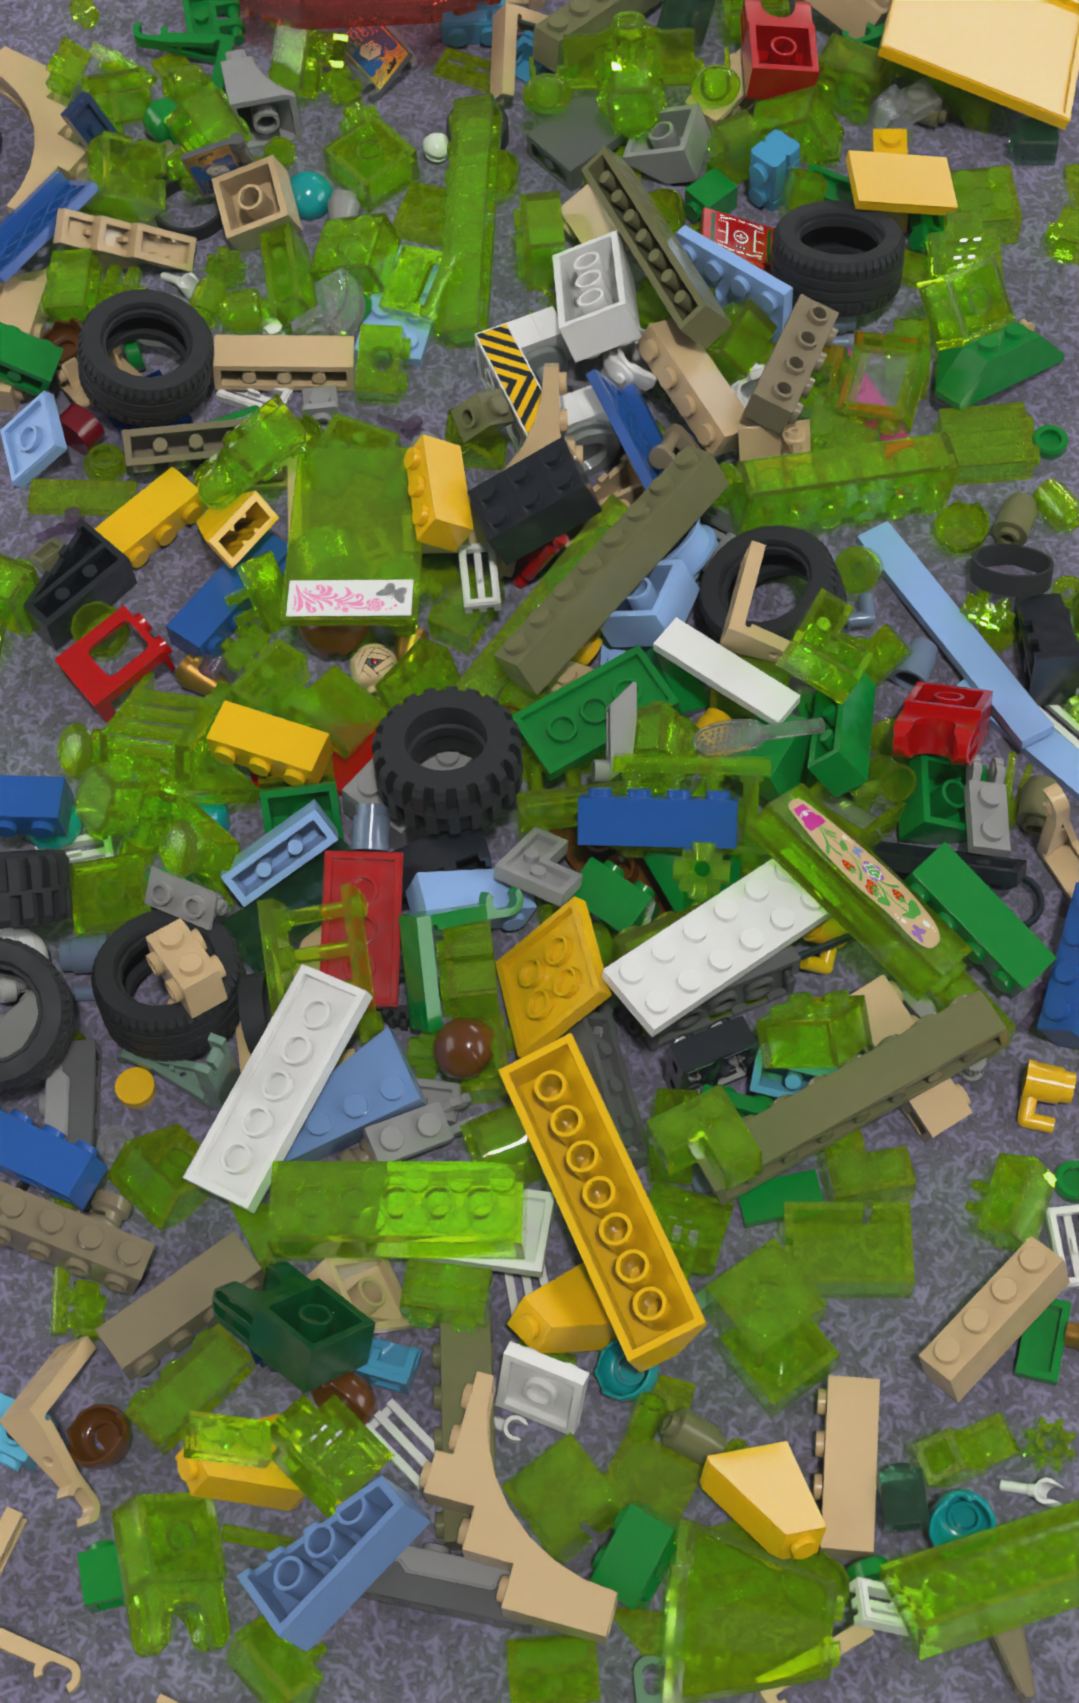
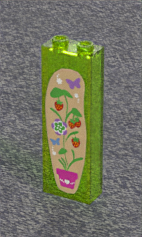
[745,783,973,1001]

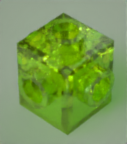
[673,841,731,900]

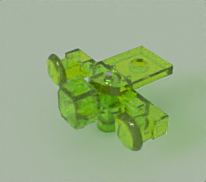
[522,11,740,139]
[57,722,261,878]

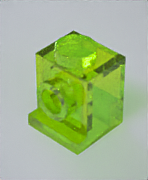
[46,36,93,99]

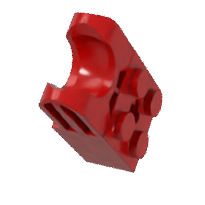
[740,0,819,102]
[891,681,993,766]

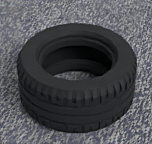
[770,200,905,317]
[78,289,214,427]
[698,525,847,671]
[91,909,247,1061]
[0,937,76,1095]

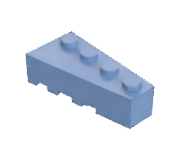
[277,1026,427,1177]
[236,1475,431,1652]

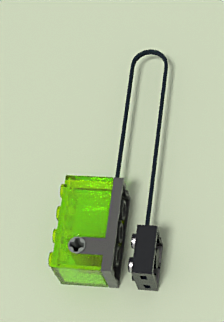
[611,875,1045,1105]

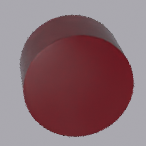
[59,403,105,455]

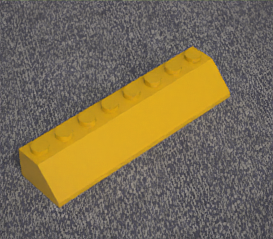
[498,1033,708,1373]

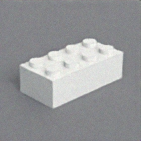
[552,230,642,363]

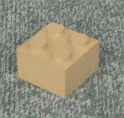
[211,155,303,253]

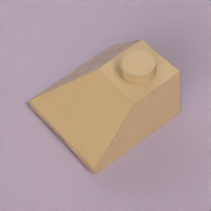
[306,1253,418,1334]

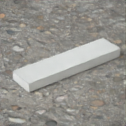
[653,617,801,729]

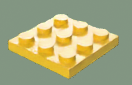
[495,896,611,1058]

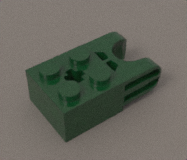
[212,1261,376,1393]

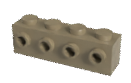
[742,294,839,434]
[121,416,269,473]
[0,1181,155,1296]
[95,1231,265,1381]

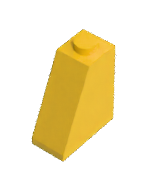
[196,491,279,568]
[507,1262,618,1354]
[175,1413,313,1511]
[699,1441,827,1561]

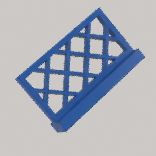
[0,171,100,283]
[586,369,664,490]

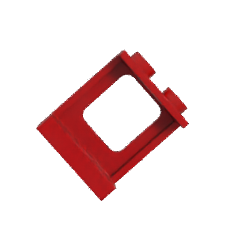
[54,605,176,723]

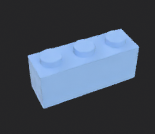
[220,799,338,907]
[406,869,537,935]

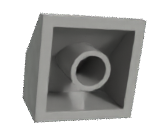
[622,104,712,184]

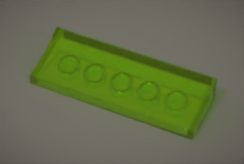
[879,1500,1079,1661]

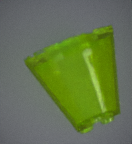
[660,1518,844,1703]

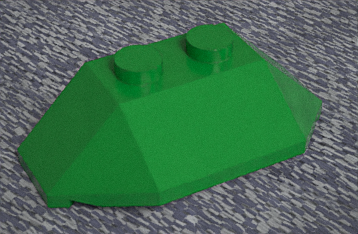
[935,322,1065,411]

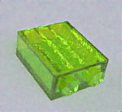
[936,401,1040,487]

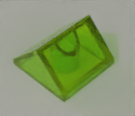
[70,851,153,938]

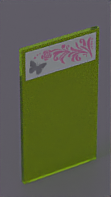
[279,447,423,626]

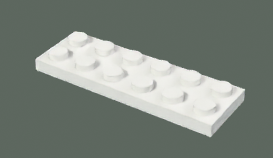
[601,848,840,1037]
[183,964,373,1214]

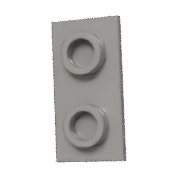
[144,866,228,931]

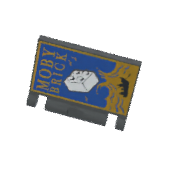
[328,7,413,103]
[180,132,255,197]

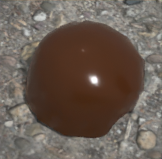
[41,316,82,370]
[433,1018,495,1080]
[311,1371,377,1432]
[66,1404,131,1470]

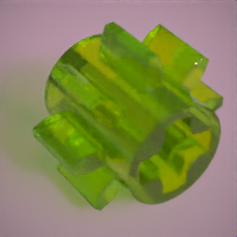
[338,100,381,141]
[203,246,248,290]
[407,1030,441,1079]
[1023,1417,1077,1473]

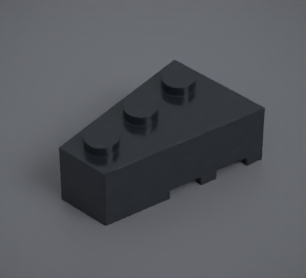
[23,518,137,650]
[1012,593,1079,706]
[392,828,492,912]

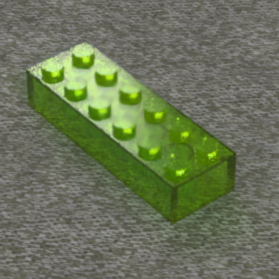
[727,432,960,536]
[266,1161,528,1259]

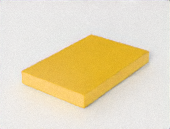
[845,150,958,216]

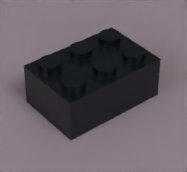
[467,436,603,566]

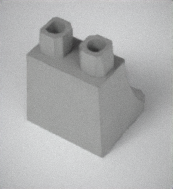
[220,49,302,150]

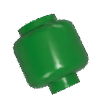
[143,97,192,145]

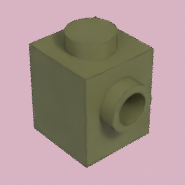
[451,389,515,443]

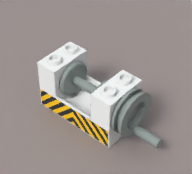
[474,306,620,477]

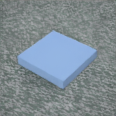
[0,391,67,488]

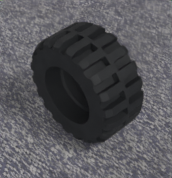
[372,686,523,835]
[0,850,73,929]

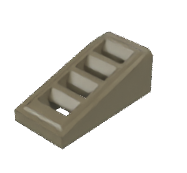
[980,1604,1036,1703]

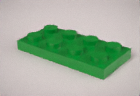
[512,645,680,781]

